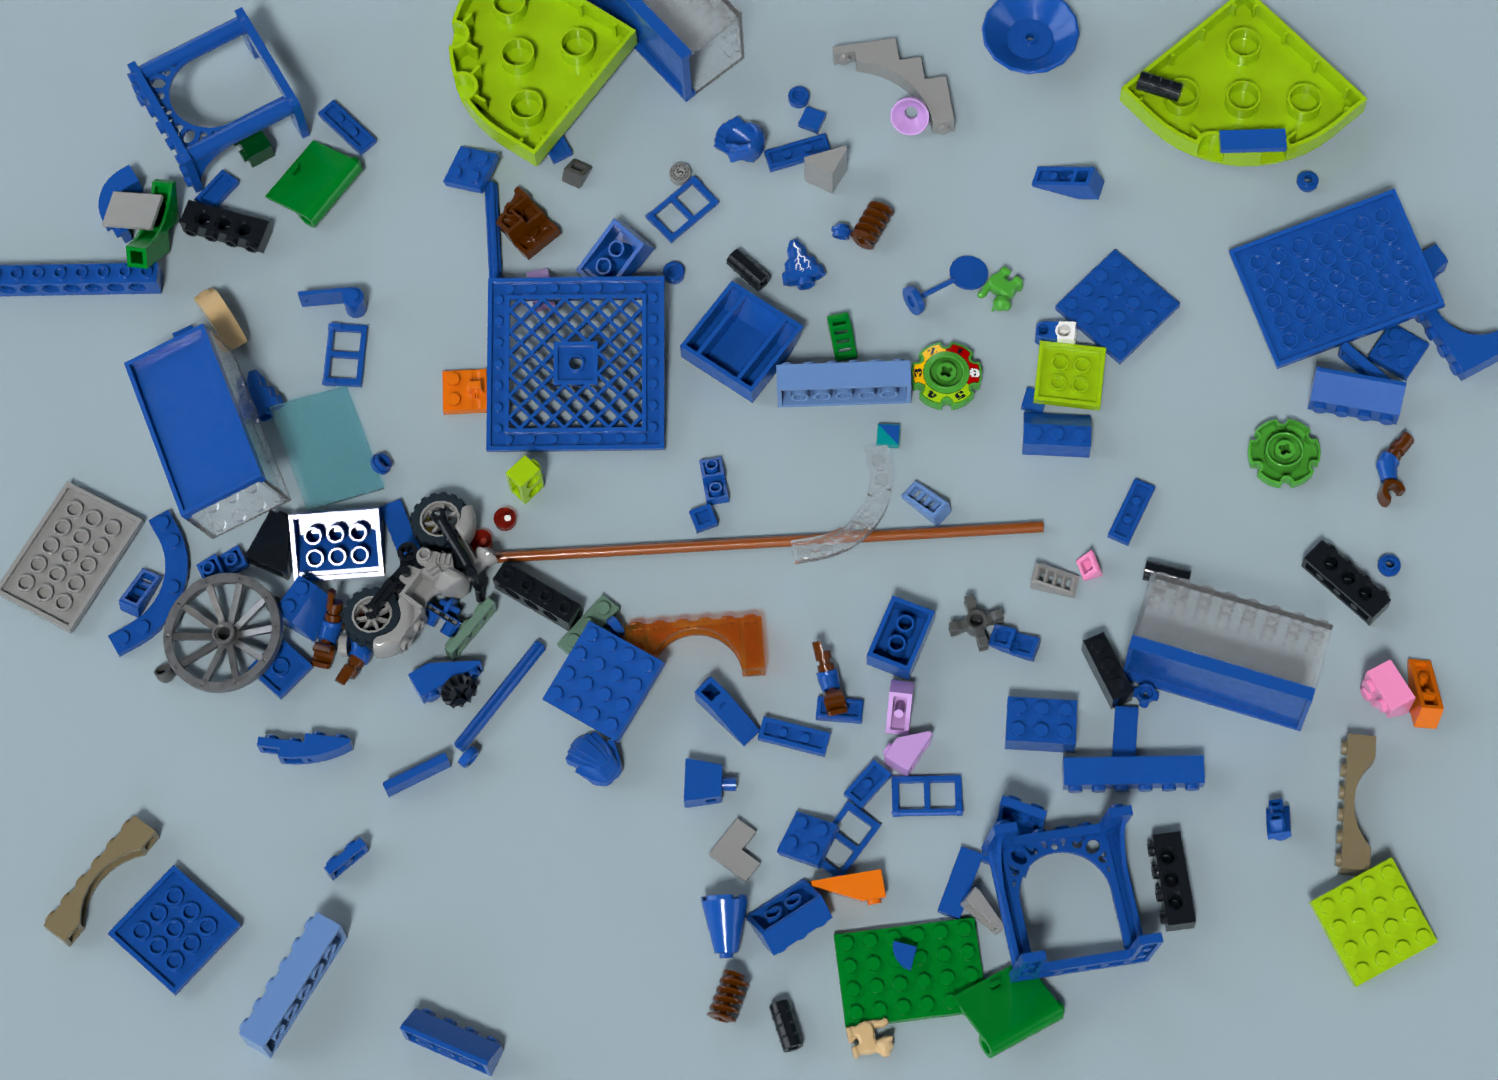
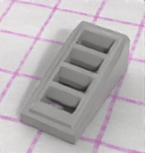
[1030,563,1079,598]
[960,887,1004,934]

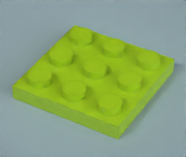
[1033,340,1106,411]

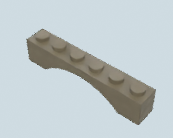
[1334,733,1376,876]
[43,815,160,947]

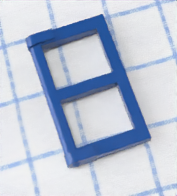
[645,176,719,243]
[322,323,368,387]
[891,775,964,817]
[821,801,881,877]

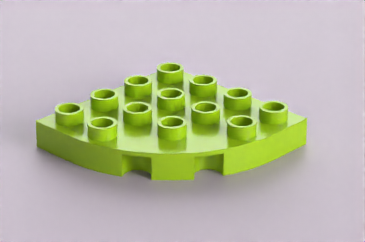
[449,0,637,167]
[1119,0,1367,166]

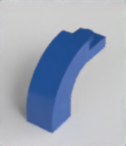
[98,165,143,244]

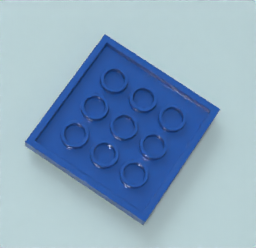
[1055,249,1180,364]
[543,621,665,743]
[107,865,242,996]

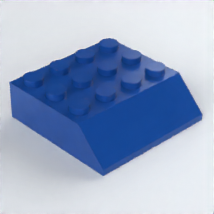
[680,281,804,403]

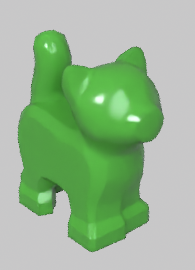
[977,267,1023,312]

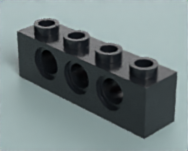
[180,200,273,253]
[1301,540,1391,626]
[493,561,583,631]
[1147,831,1196,932]

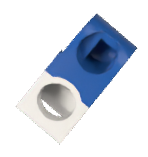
[1035,321,1077,345]

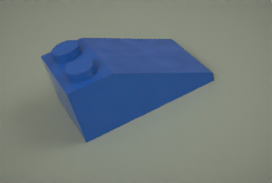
[576,218,655,277]

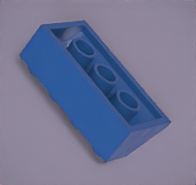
[1307,367,1407,425]
[400,1008,504,1077]

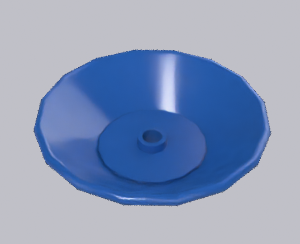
[982,0,1080,74]

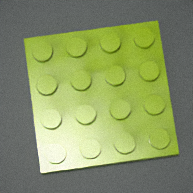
[1309,857,1438,987]

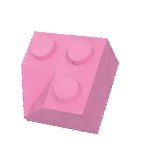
[1360,659,1415,718]

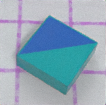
[876,424,900,448]

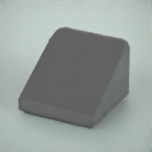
[562,159,592,188]

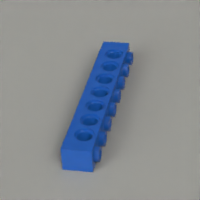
[0,262,163,297]

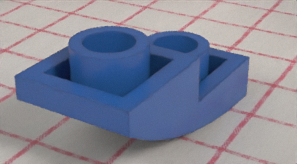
[699,457,729,505]
[196,545,250,579]

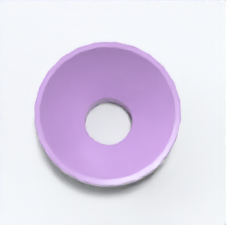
[890,96,930,136]

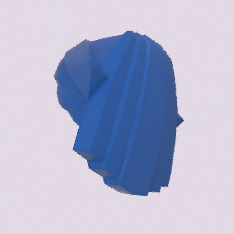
[714,116,766,163]
[565,731,623,786]

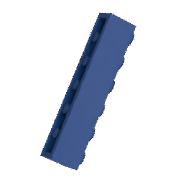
[1062,755,1205,793]

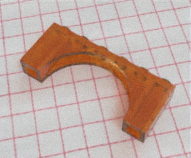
[625,614,765,677]

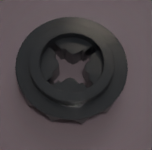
[441,674,477,708]

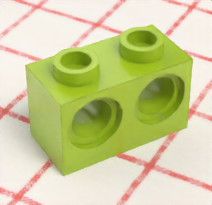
[505,455,544,504]

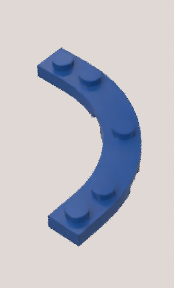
[108,510,189,657]

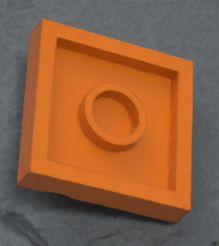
[442,369,487,415]

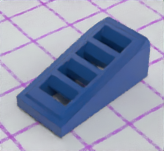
[119,568,163,618]

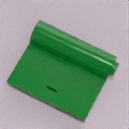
[265,140,363,228]
[952,965,1065,1058]

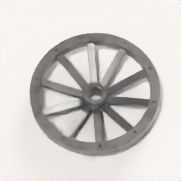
[163,573,283,693]

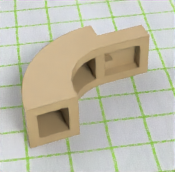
[193,288,248,352]

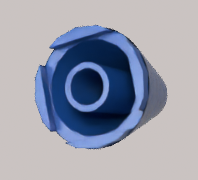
[701,894,748,958]

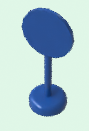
[902,256,988,315]

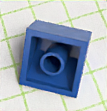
[278,575,327,643]

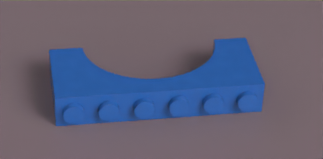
[1414,244,1498,381]

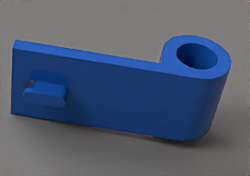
[298,287,367,318]

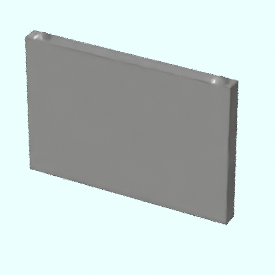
[102,191,164,230]

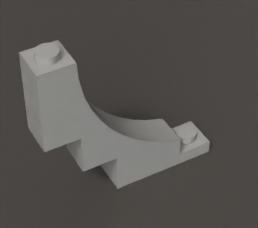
[832,38,954,135]

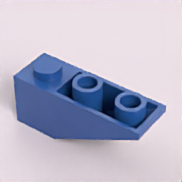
[408,660,484,704]
[694,676,760,746]

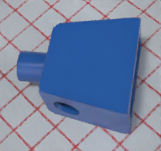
[684,758,737,808]

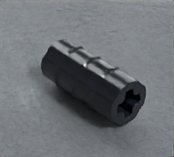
[1136,71,1184,102]
[726,249,770,291]
[1142,560,1192,590]
[769,1000,803,1052]

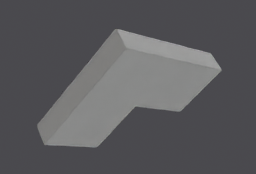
[709,818,760,883]

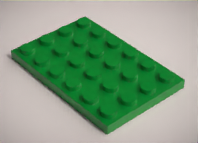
[834,917,983,1028]

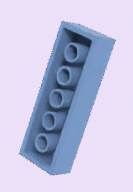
[776,359,911,407]
[239,912,347,1059]

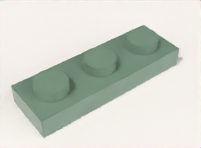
[557,595,620,655]
[445,598,497,661]

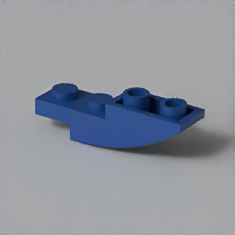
[257,731,354,765]

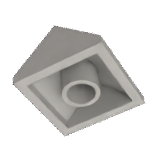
[804,146,847,194]

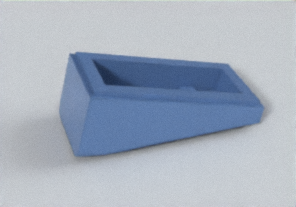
[901,481,951,526]

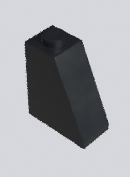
[245,509,292,581]

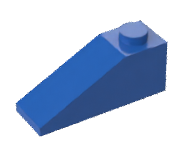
[1031,166,1105,200]

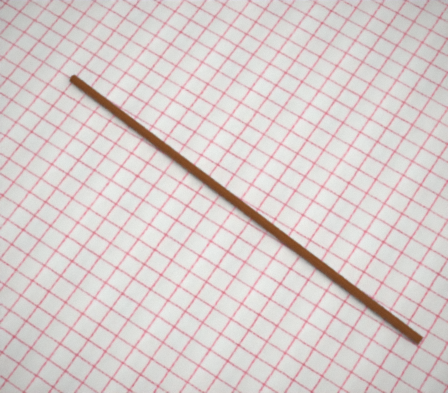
[495,521,1044,563]

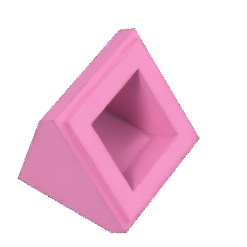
[1076,550,1103,581]

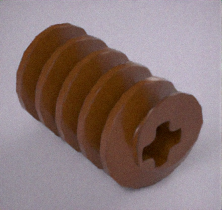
[851,201,894,250]
[707,969,750,1023]

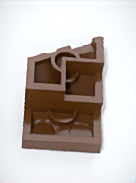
[496,186,562,260]

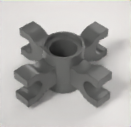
[948,594,1004,652]

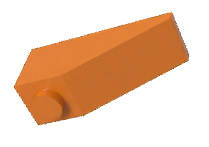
[1407,659,1444,729]
[811,869,886,905]

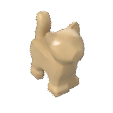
[845,1018,894,1059]

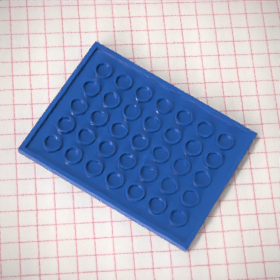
[1229,188,1445,369]

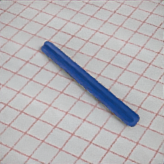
[484,181,502,278]
[454,641,545,752]

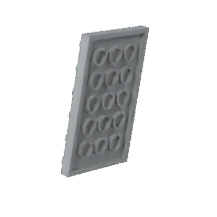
[0,481,144,634]

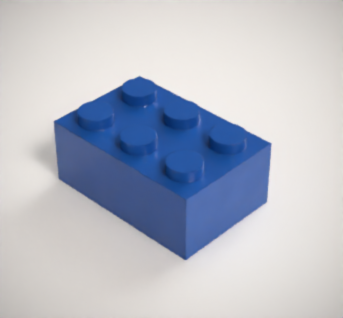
[867,595,935,680]
[1005,696,1077,753]

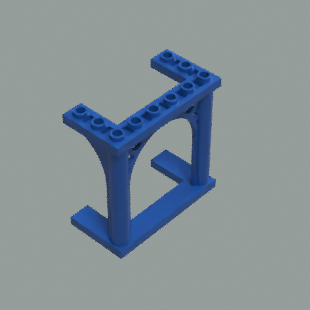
[127,7,310,193]
[981,803,1164,983]

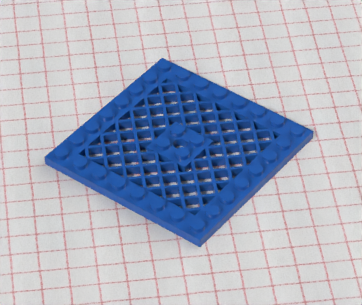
[486,276,665,452]

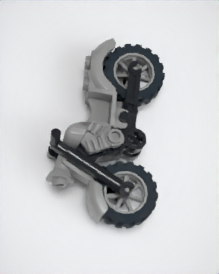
[342,492,498,658]

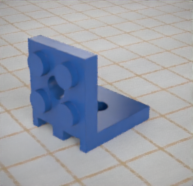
[981,795,1047,878]

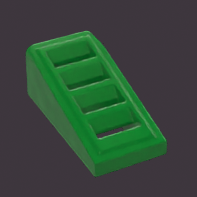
[827,312,857,362]

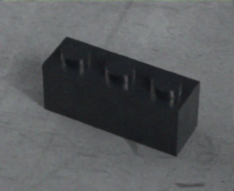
[1081,632,1134,709]

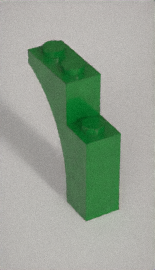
[126,179,179,269]

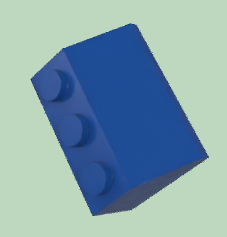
[1022,412,1091,458]
[745,878,833,956]

